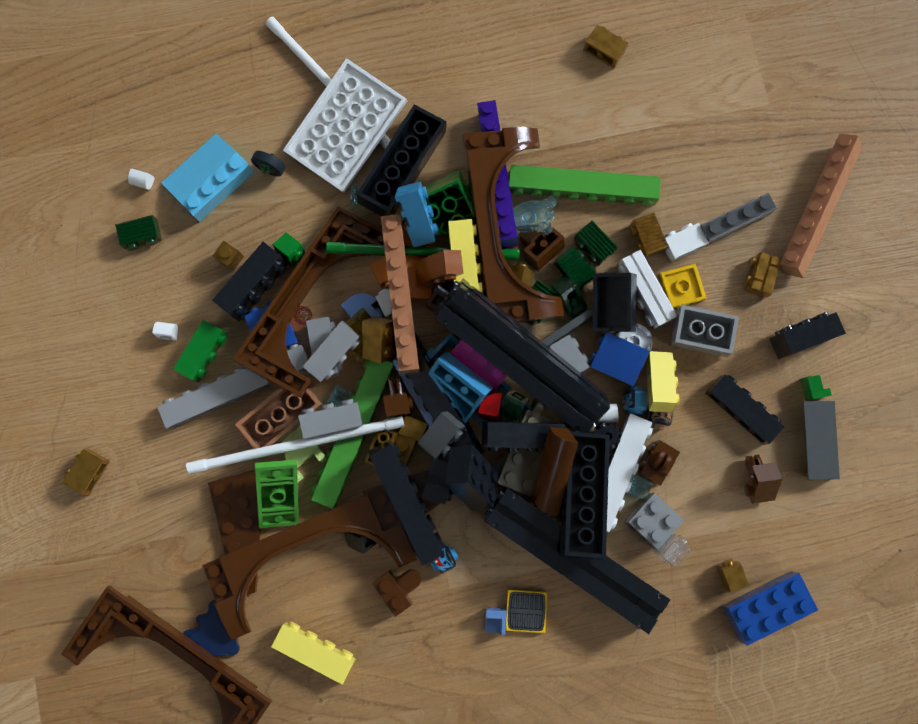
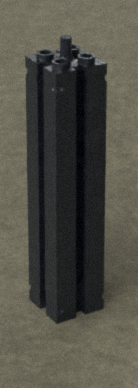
[434,278,610,433]
[483,488,671,634]

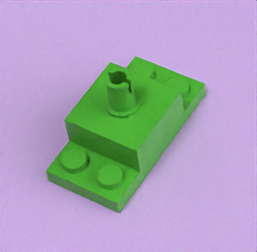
[255,460,299,529]

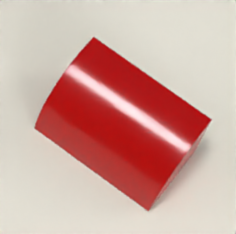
[478,393,502,422]

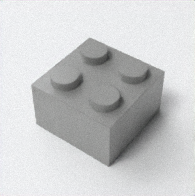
[624,493,685,550]

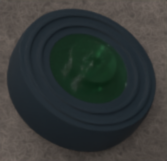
[251,151,285,177]

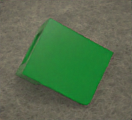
[800,375,832,401]

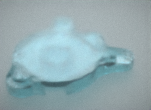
[513,196,557,234]

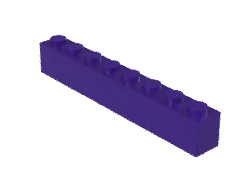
[477,100,518,248]

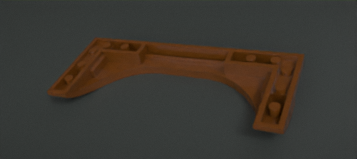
[463,127,564,322]
[233,206,385,398]
[202,487,417,640]
[61,586,272,724]

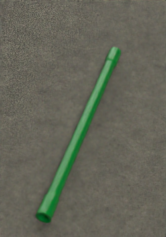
[326,242,520,261]

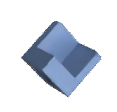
[485,607,507,636]

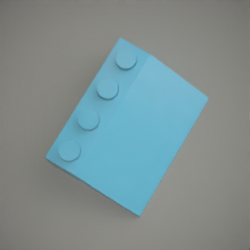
[161,134,254,222]

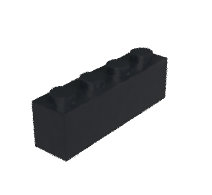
[705,374,784,445]
[482,421,565,452]

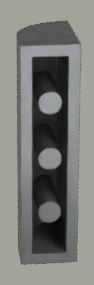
[802,401,840,480]

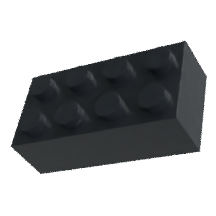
[212,241,288,322]

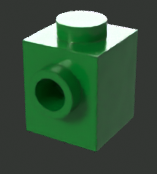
[272,232,305,267]

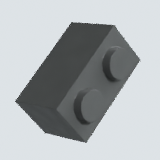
[418,411,465,459]

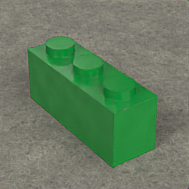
[173,319,228,382]

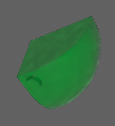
[425,169,475,235]

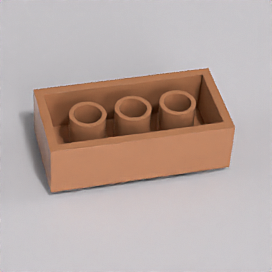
[235,387,323,449]

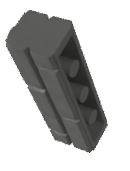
[700,193,777,246]

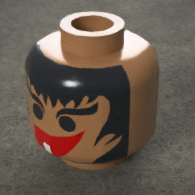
[647,407,673,430]

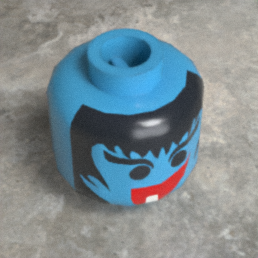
[622,386,648,415]
[430,544,459,574]

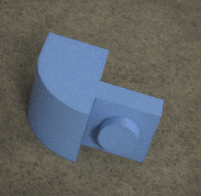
[341,293,384,322]

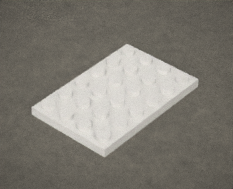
[283,58,407,193]

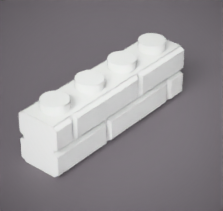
[618,250,677,329]

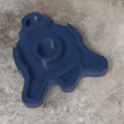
[183,600,240,656]

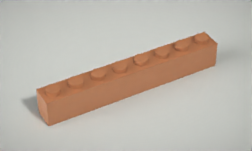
[780,133,862,278]
[381,214,419,375]

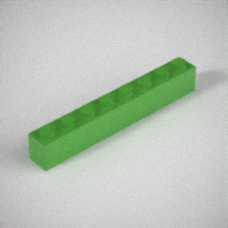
[509,165,661,206]
[310,360,395,509]

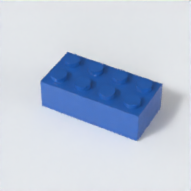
[722,571,818,646]

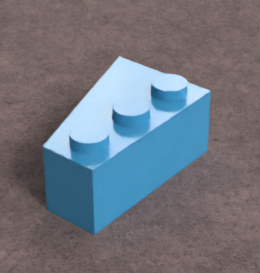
[395,181,439,248]
[428,352,494,424]

